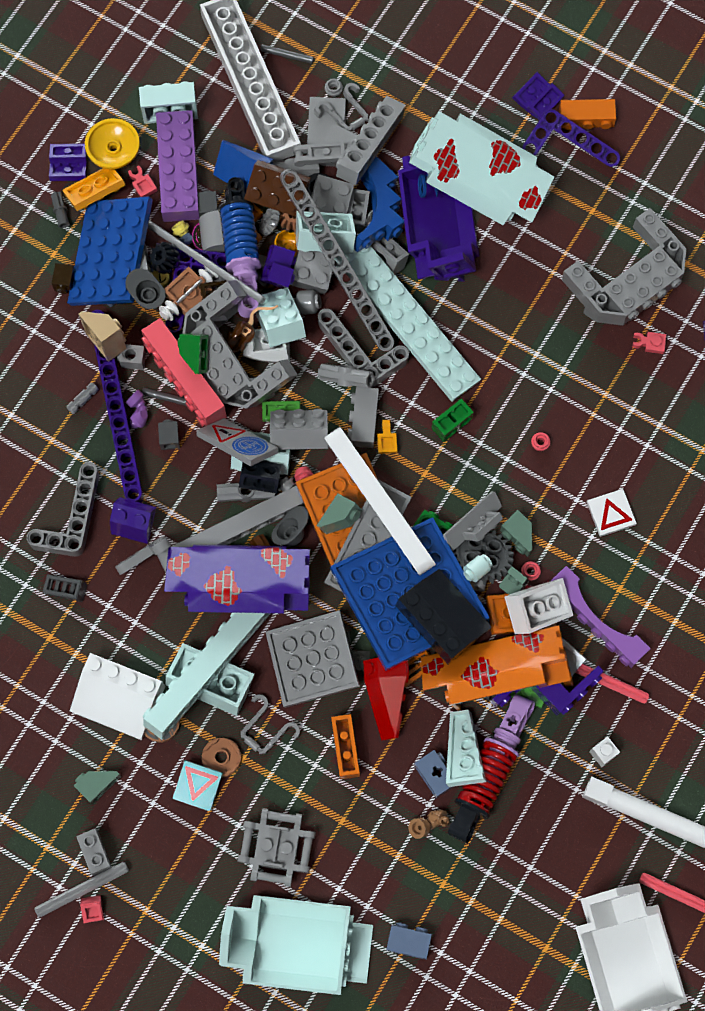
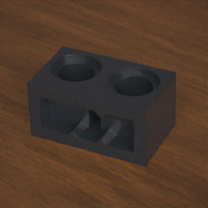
[239,461,281,494]

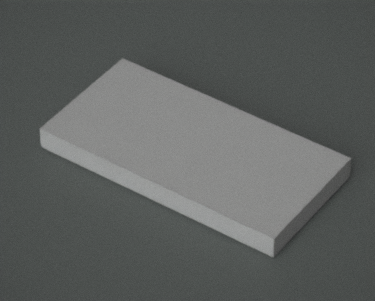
[306,97,346,167]

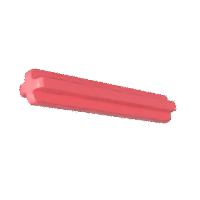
[575,664,649,704]
[639,873,705,913]

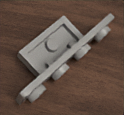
[443,491,503,550]

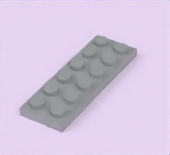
[324,479,411,593]

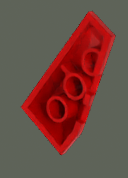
[363,658,409,741]

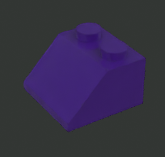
[110,497,156,544]

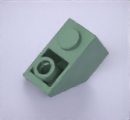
[500,510,532,557]

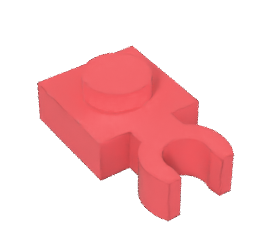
[128,166,157,197]
[632,332,666,354]

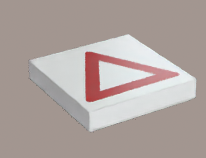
[587,489,637,537]

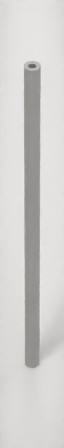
[148,220,266,304]

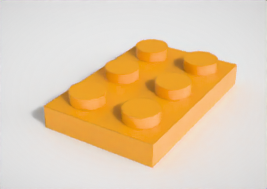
[62,168,125,211]

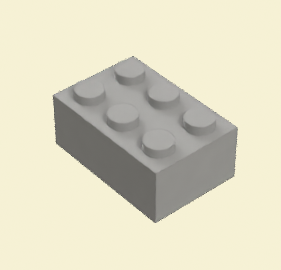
[270,409,328,450]

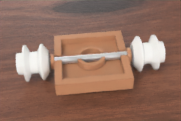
[159,266,219,321]

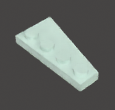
[446,710,486,787]

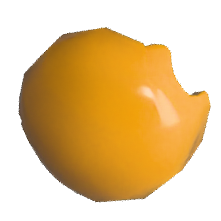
[274,230,298,257]

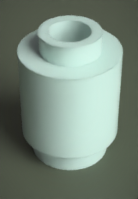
[463,554,493,582]

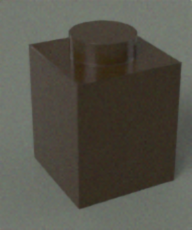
[51,263,75,294]

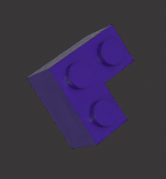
[260,245,296,288]

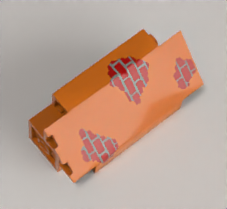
[421,625,574,711]

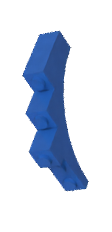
[354,157,404,252]

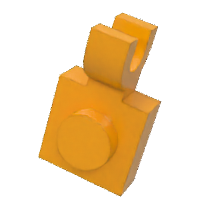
[377,420,397,454]

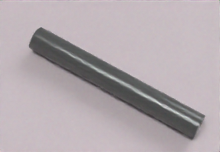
[260,44,314,64]
[142,387,186,406]

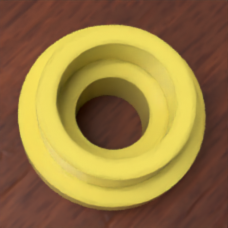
[172,220,189,237]

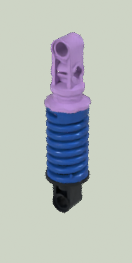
[219,177,261,318]

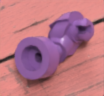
[125,389,148,429]

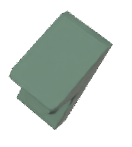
[499,567,528,595]

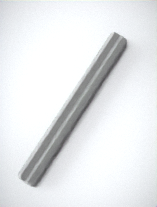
[35,862,129,917]

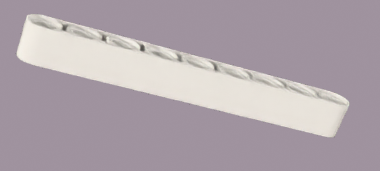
[324,427,436,576]

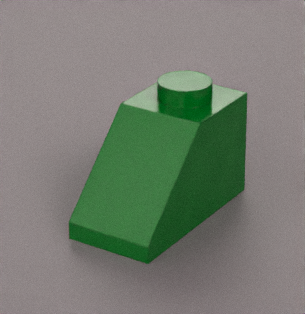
[177,333,209,374]

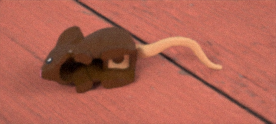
[227,305,278,353]

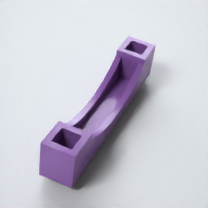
[551,566,651,668]

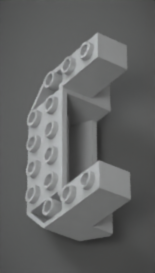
[561,208,686,325]
[183,280,298,408]

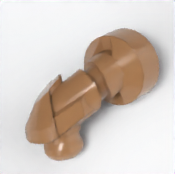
[408,810,450,839]

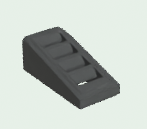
[42,574,87,602]

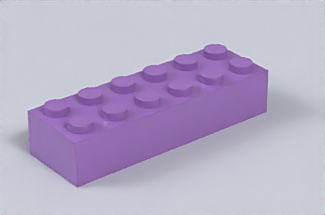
[156,110,200,222]

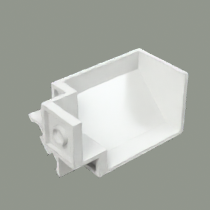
[576,883,687,1011]

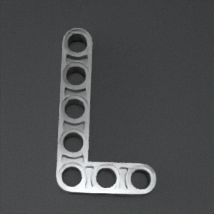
[318,309,409,388]
[27,462,99,557]

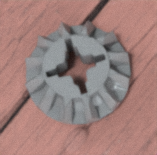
[259,208,280,236]

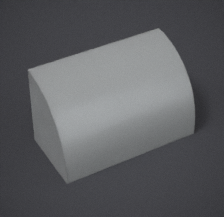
[199,210,225,252]

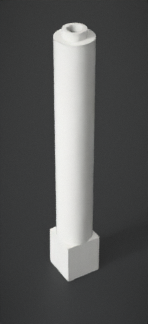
[582,777,705,848]

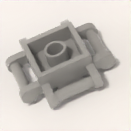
[237,808,316,887]

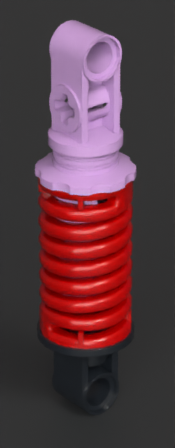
[448,694,535,843]

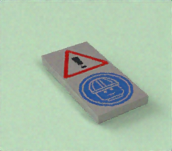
[197,418,278,466]

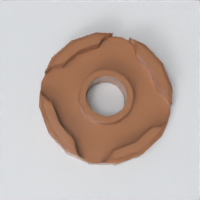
[202,738,241,778]

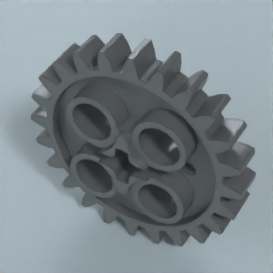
[452,530,514,585]

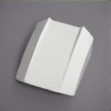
[243,329,290,363]

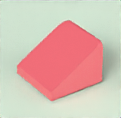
[80,895,104,923]

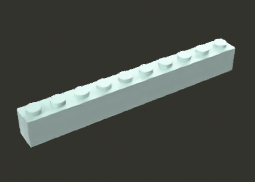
[143,613,271,740]

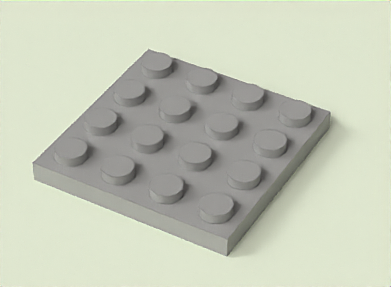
[266,610,360,708]

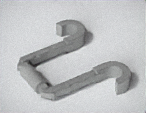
[314,83,368,131]
[240,695,300,754]

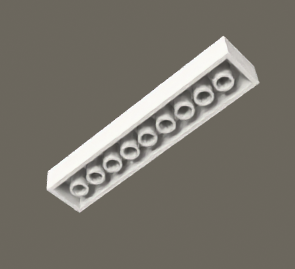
[200,0,301,162]

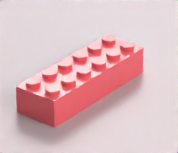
[141,318,227,427]

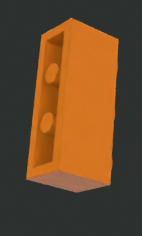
[559,99,616,130]
[331,714,360,779]

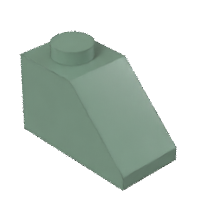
[316,493,362,534]
[74,771,121,805]

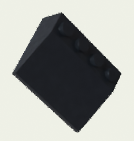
[395,569,492,664]

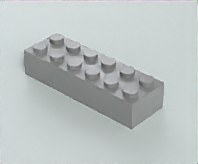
[292,174,354,295]

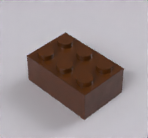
[244,160,311,217]

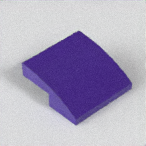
[512,72,565,119]
[49,144,87,181]

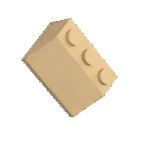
[79,311,127,362]

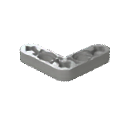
[115,536,171,575]

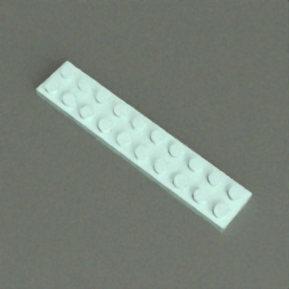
[334,246,481,402]

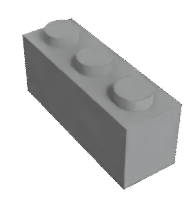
[348,387,379,448]

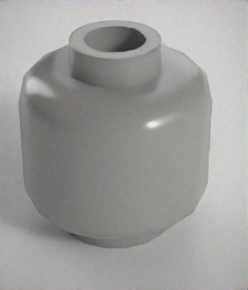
[293,290,321,315]

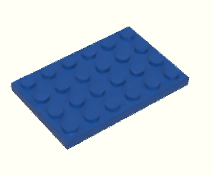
[67,197,153,306]

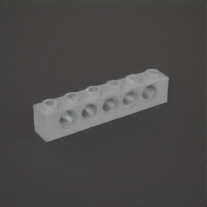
[336,96,406,186]

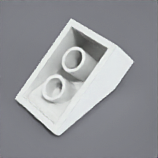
[505,578,573,634]

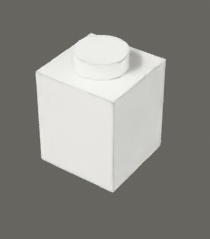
[590,737,620,767]

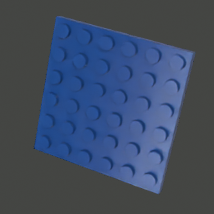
[330,517,490,671]

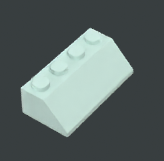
[165,643,254,716]

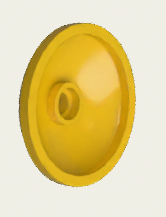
[85,118,140,169]

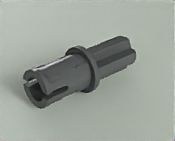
[51,192,70,228]

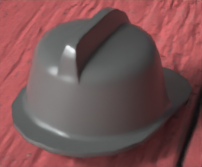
[125,268,166,309]
[272,506,309,547]

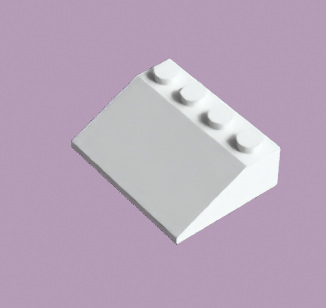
[70,653,165,740]

